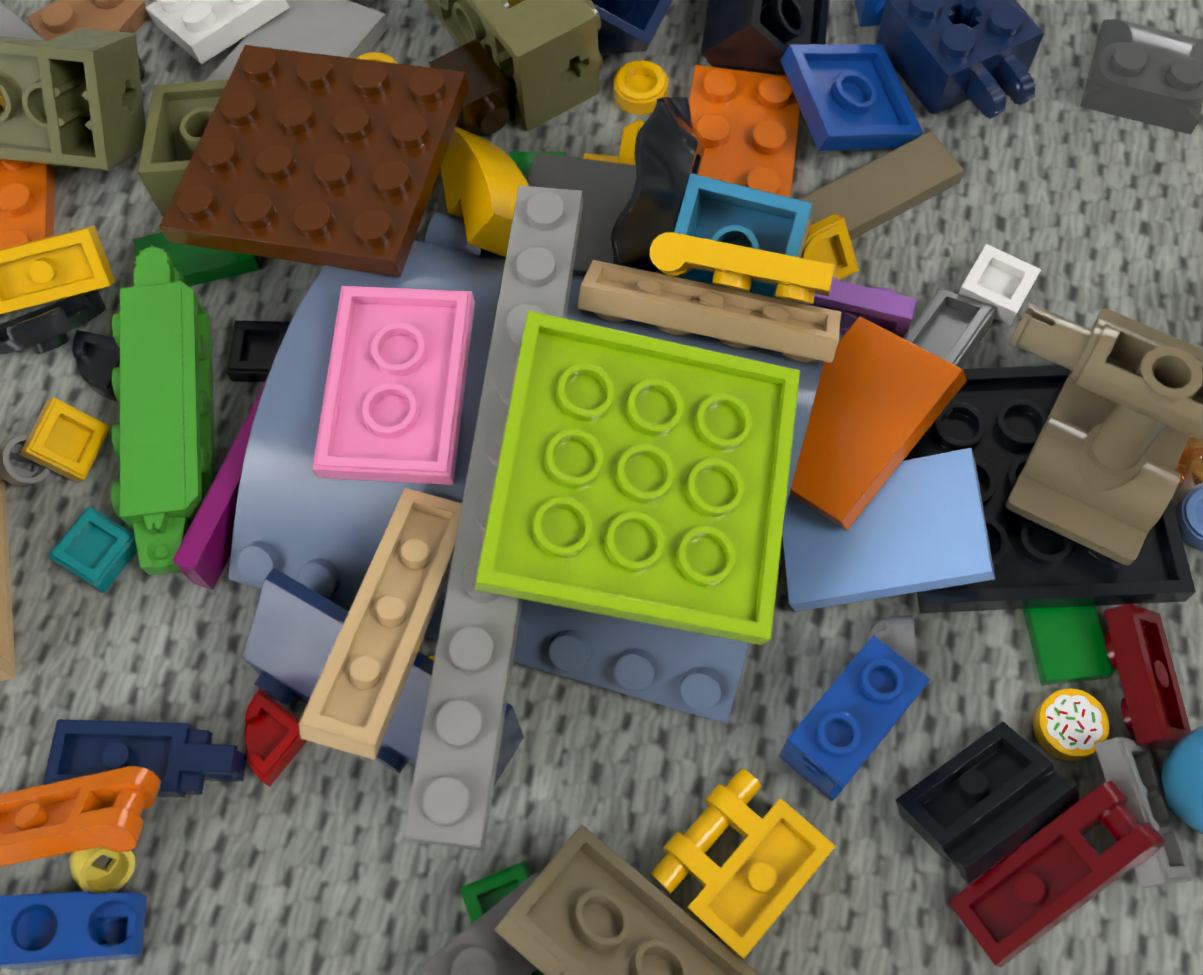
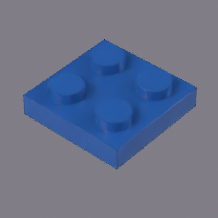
[780,44,923,151]

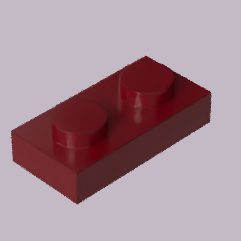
[1104,603,1191,750]

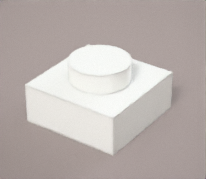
[958,244,1041,326]

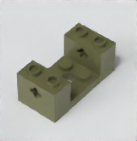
[424,0,603,132]
[0,28,146,170]

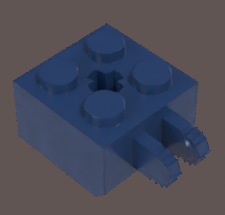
[876,0,1044,119]

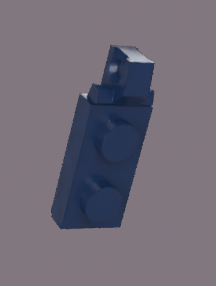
[43,719,247,798]

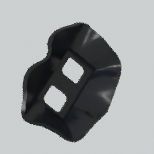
[611,97,705,273]

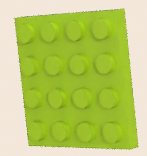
[473,310,800,645]

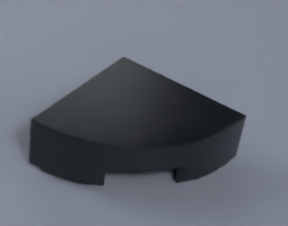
[72,330,120,401]

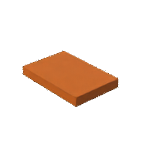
[790,316,967,531]

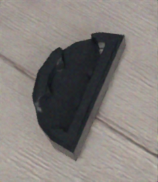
[0,290,106,354]

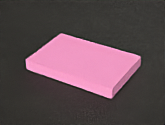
[312,286,475,485]

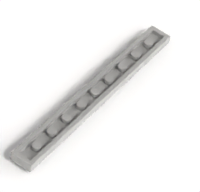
[403,185,583,851]

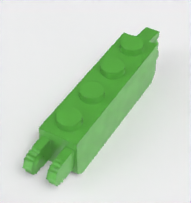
[111,245,216,575]

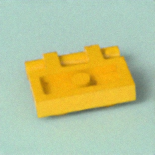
[649,768,836,960]

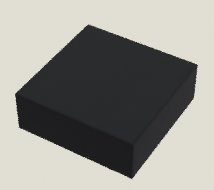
[226,320,291,382]

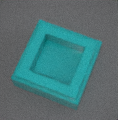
[47,506,137,594]

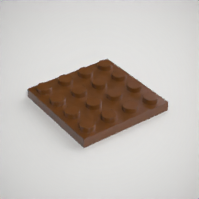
[159,45,469,277]

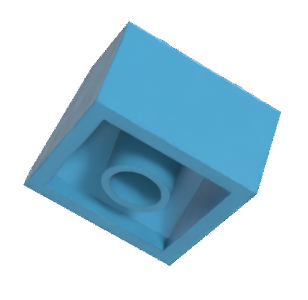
[663,173,813,300]

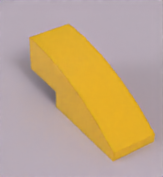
[441,126,529,257]

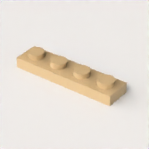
[577,260,841,363]
[299,488,462,760]

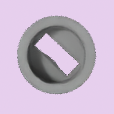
[0,434,51,486]
[868,615,916,668]

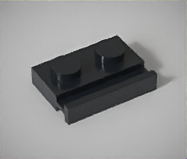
[895,722,1080,884]

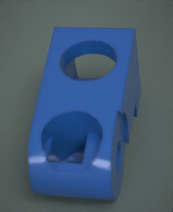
[0,891,147,970]

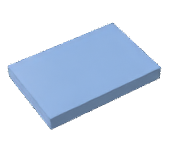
[782,448,995,612]

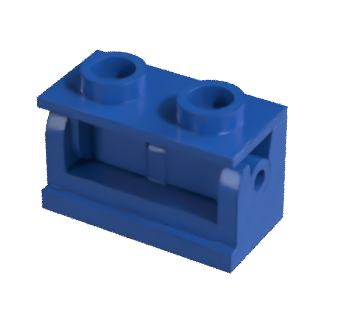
[779,635,931,802]

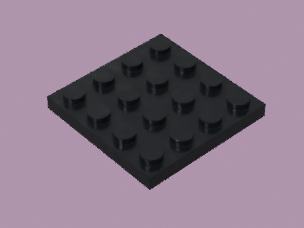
[903,365,1196,613]

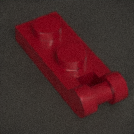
[948,781,1166,968]

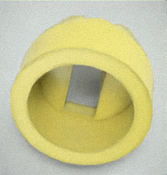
[69,846,135,894]

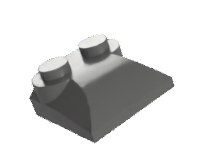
[1080,19,1203,135]

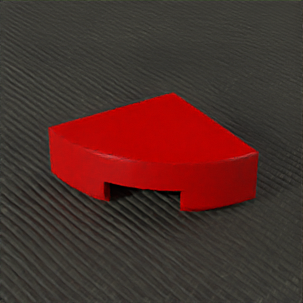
[244,689,307,787]

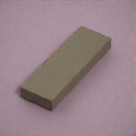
[798,131,965,240]

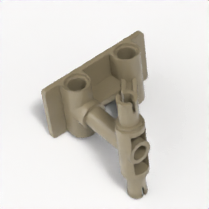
[1005,301,1203,565]

